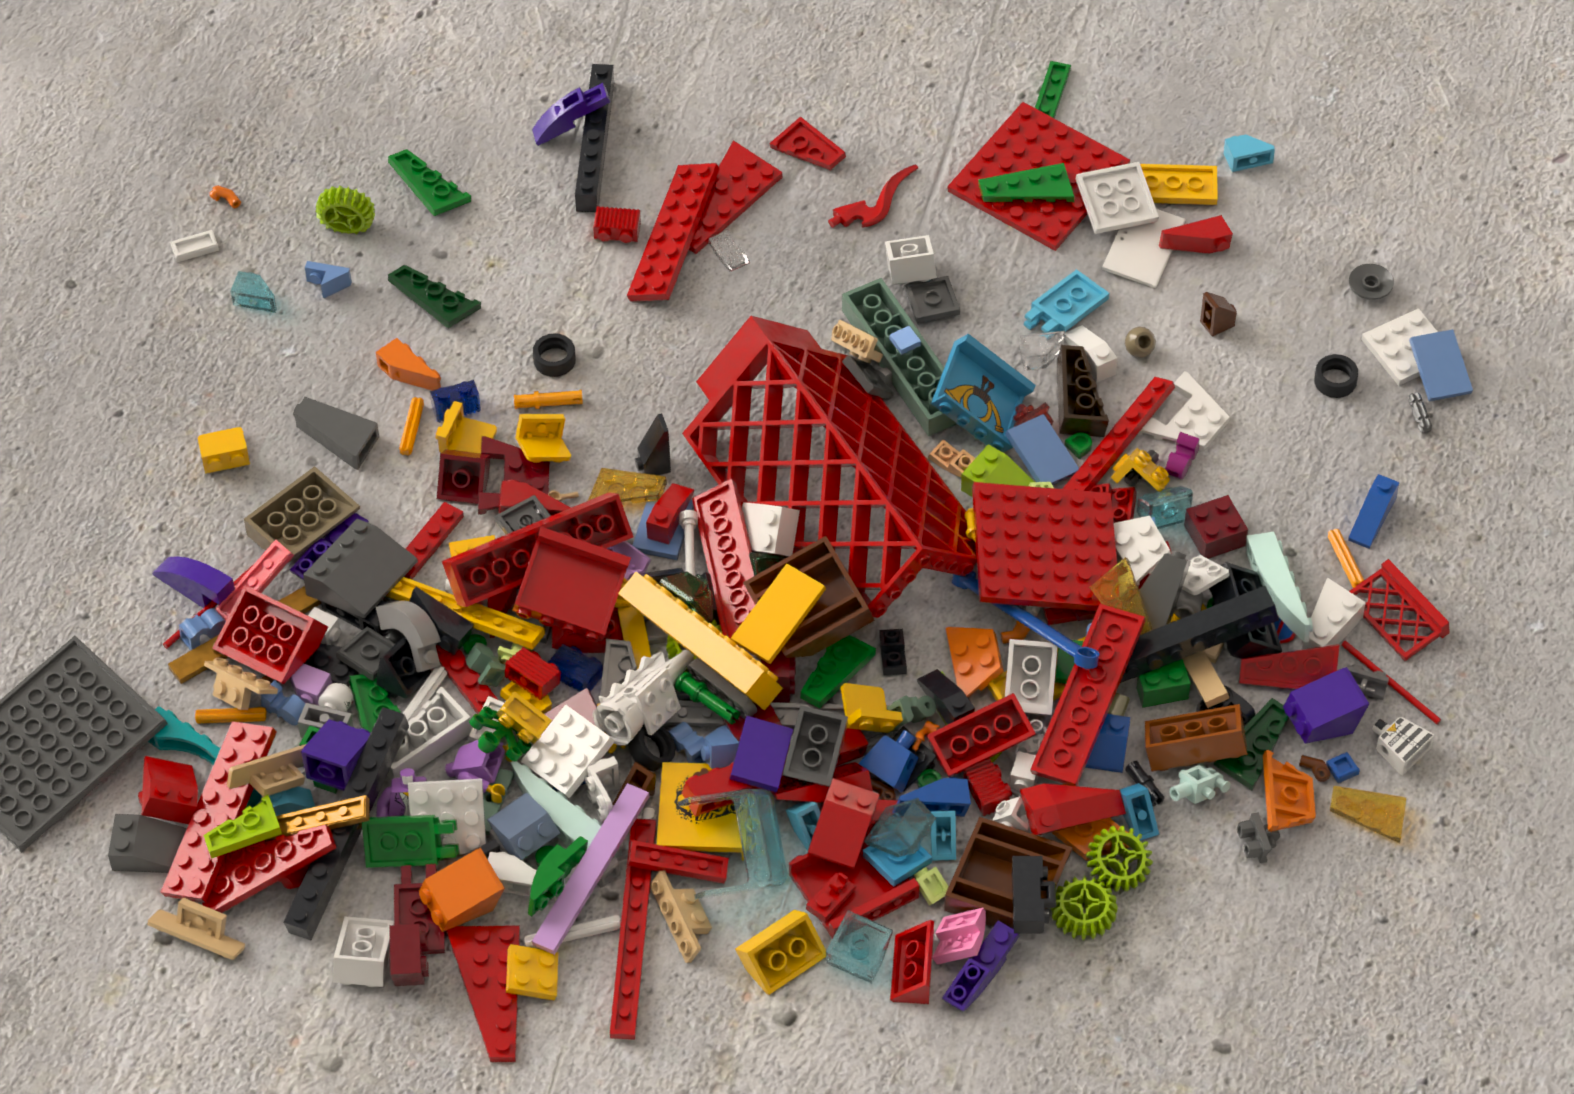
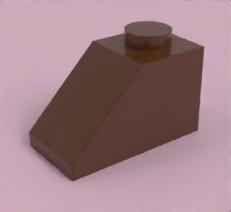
[1200,292,1237,337]

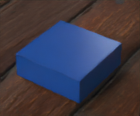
[1326,752,1360,784]

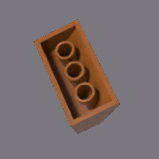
[1145,704,1247,772]

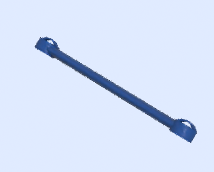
[952,570,1100,669]

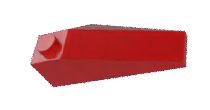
[770,762,873,802]
[1020,783,1126,836]

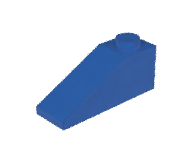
[1348,474,1400,549]
[894,777,971,817]

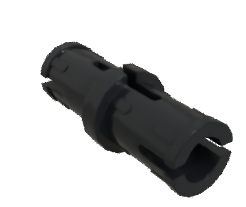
[1125,761,1165,807]

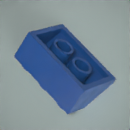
[1085,714,1131,773]

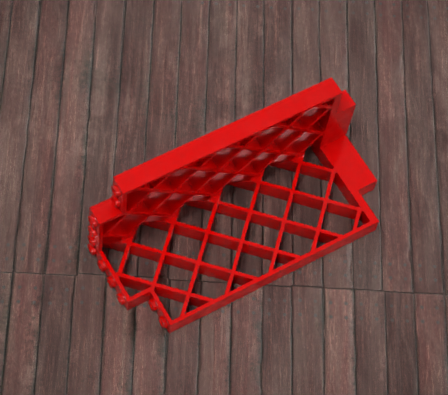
[682,316,977,618]

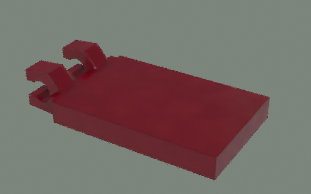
[394,864,445,954]

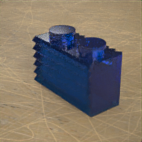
[430,380,481,423]
[548,644,603,692]

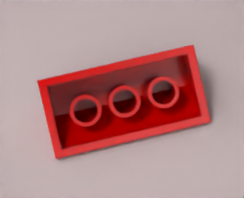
[927,693,1036,777]

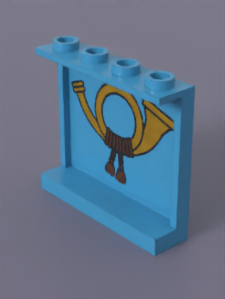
[931,334,1036,453]

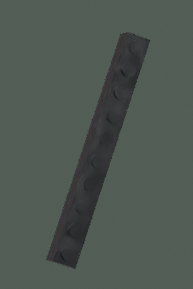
[283,707,409,940]

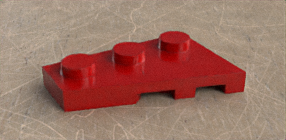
[769,116,846,170]

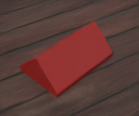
[890,919,934,1004]

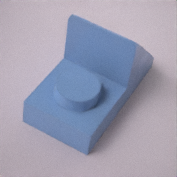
[305,261,352,298]

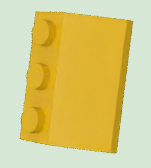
[735,909,828,995]

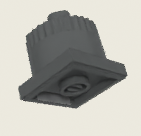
[495,495,551,535]

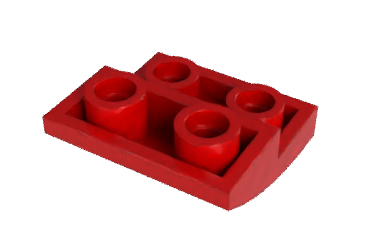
[1090,483,1137,523]

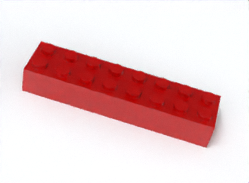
[442,492,634,607]

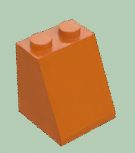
[419,848,505,932]

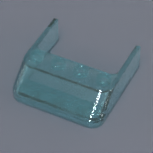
[678,789,787,899]

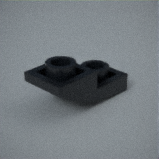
[879,628,907,676]

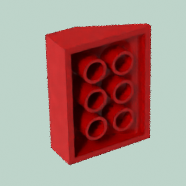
[212,585,328,684]

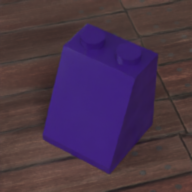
[1283,667,1369,744]
[301,719,370,791]

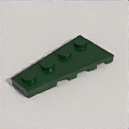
[388,265,481,329]
[1213,698,1289,791]

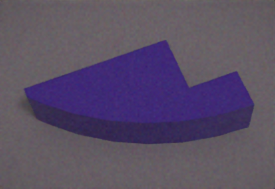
[152,556,235,608]

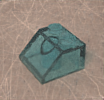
[1137,486,1193,529]
[864,798,936,857]
[826,910,893,984]

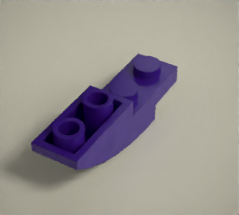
[532,83,610,146]
[290,513,369,580]
[942,921,1020,1012]

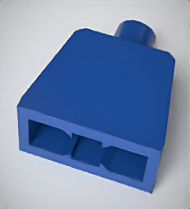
[859,730,918,793]

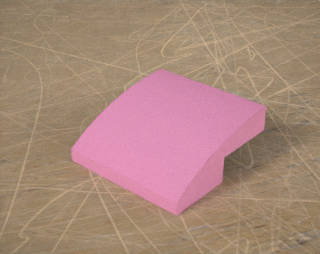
[932,908,986,965]

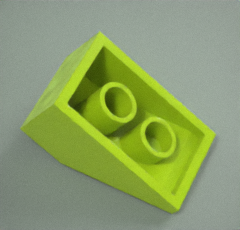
[961,444,1035,497]

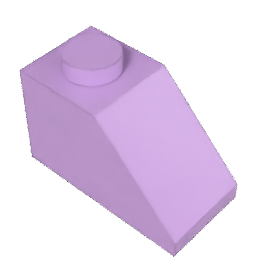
[290,664,332,706]

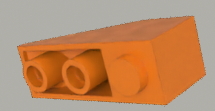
[376,338,441,392]

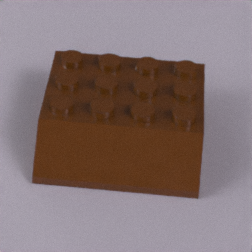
[743,536,875,658]
[944,816,1072,929]

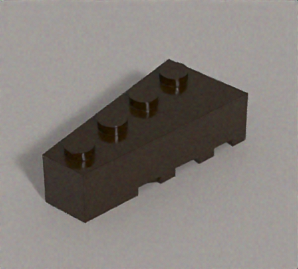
[1056,345,1109,437]

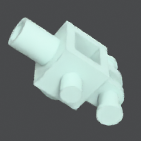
[1169,763,1231,804]

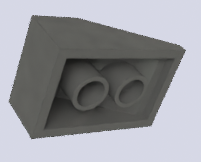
[782,705,848,787]
[108,814,187,873]

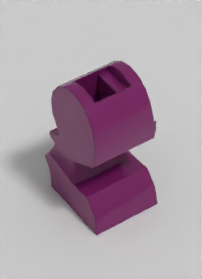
[1165,432,1200,480]

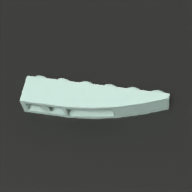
[1246,532,1313,643]
[511,761,622,859]

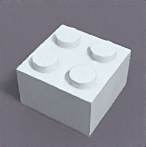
[885,235,937,285]

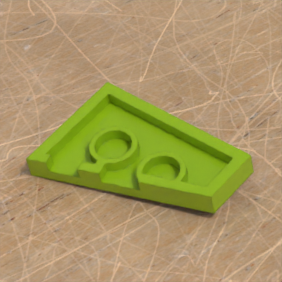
[204,794,282,859]

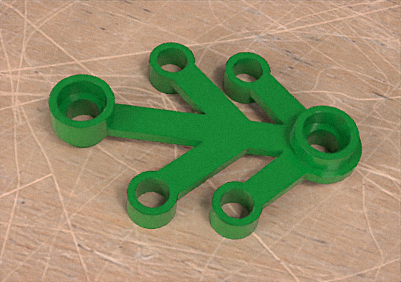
[469,706,532,762]

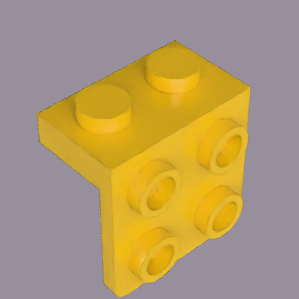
[435,401,497,453]
[515,414,571,463]
[198,427,250,474]
[1111,448,1170,492]
[841,683,903,733]
[496,691,552,744]

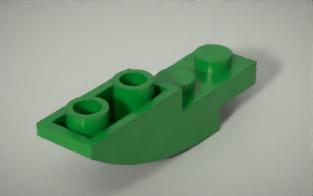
[528,836,588,917]

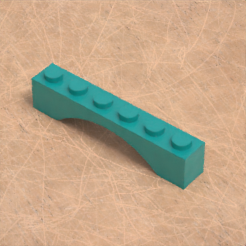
[148,706,262,809]

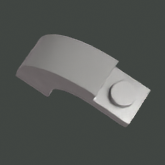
[376,601,441,672]

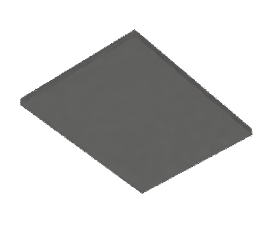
[0,636,168,853]

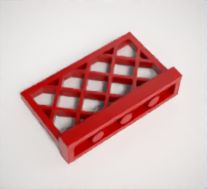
[1349,559,1450,661]

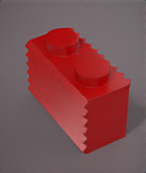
[593,206,641,243]
[505,647,561,700]
[963,758,1012,816]

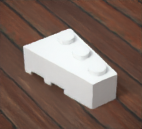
[1302,578,1366,649]

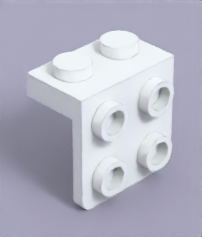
[1182,555,1229,595]
[585,756,620,823]

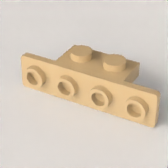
[831,320,883,363]
[204,658,278,710]
[227,744,306,797]
[650,871,712,963]
[147,898,245,960]

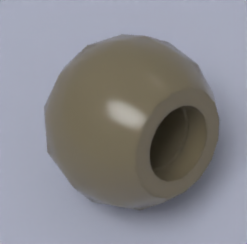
[1124,326,1156,358]

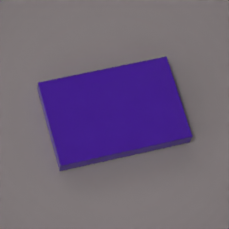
[730,716,793,793]

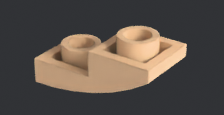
[928,440,975,477]

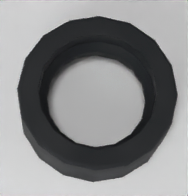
[533,333,576,377]
[1314,354,1358,398]
[628,724,676,771]

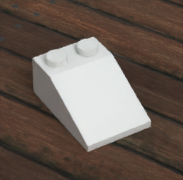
[742,502,800,556]
[1005,639,1058,715]
[333,916,394,987]

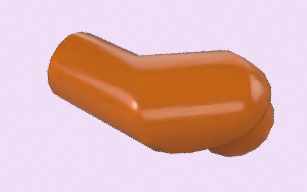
[209,185,241,209]
[1000,621,1030,644]

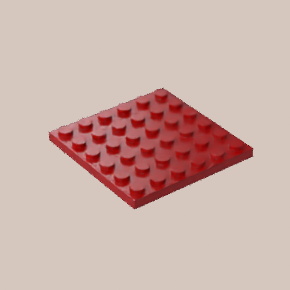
[947,102,1130,251]
[972,482,1121,611]

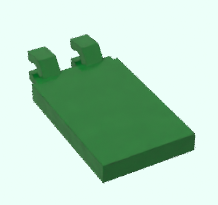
[362,815,460,868]

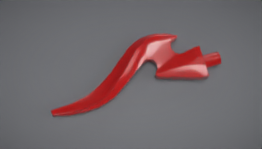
[828,164,918,228]

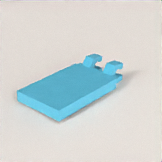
[1023,269,1110,342]

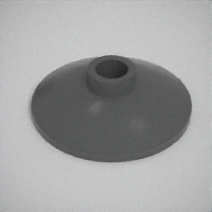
[1349,264,1394,300]

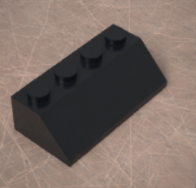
[1209,562,1282,659]

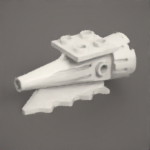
[593,650,694,746]

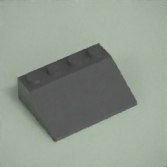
[303,519,418,618]

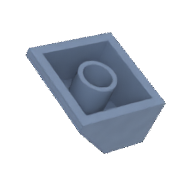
[487,793,560,860]

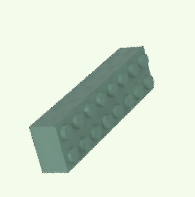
[842,278,957,436]

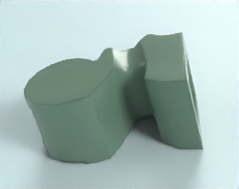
[465,643,505,687]
[887,695,936,729]

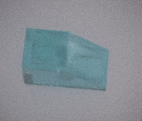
[230,271,277,313]

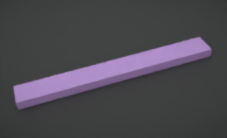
[532,783,650,955]

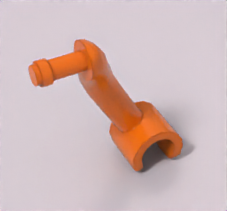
[912,721,940,751]

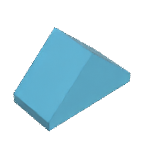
[930,811,956,861]

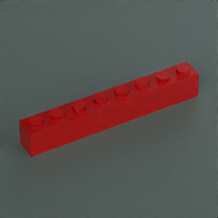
[682,728,869,817]

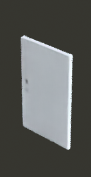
[1102,209,1186,288]

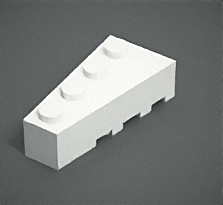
[387,686,472,781]

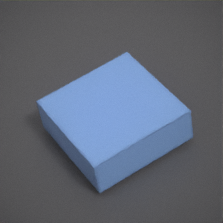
[890,326,921,355]

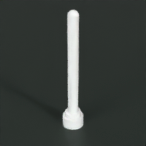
[679,510,698,611]

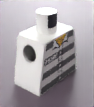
[1372,717,1434,776]

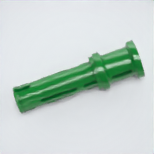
[675,672,740,724]

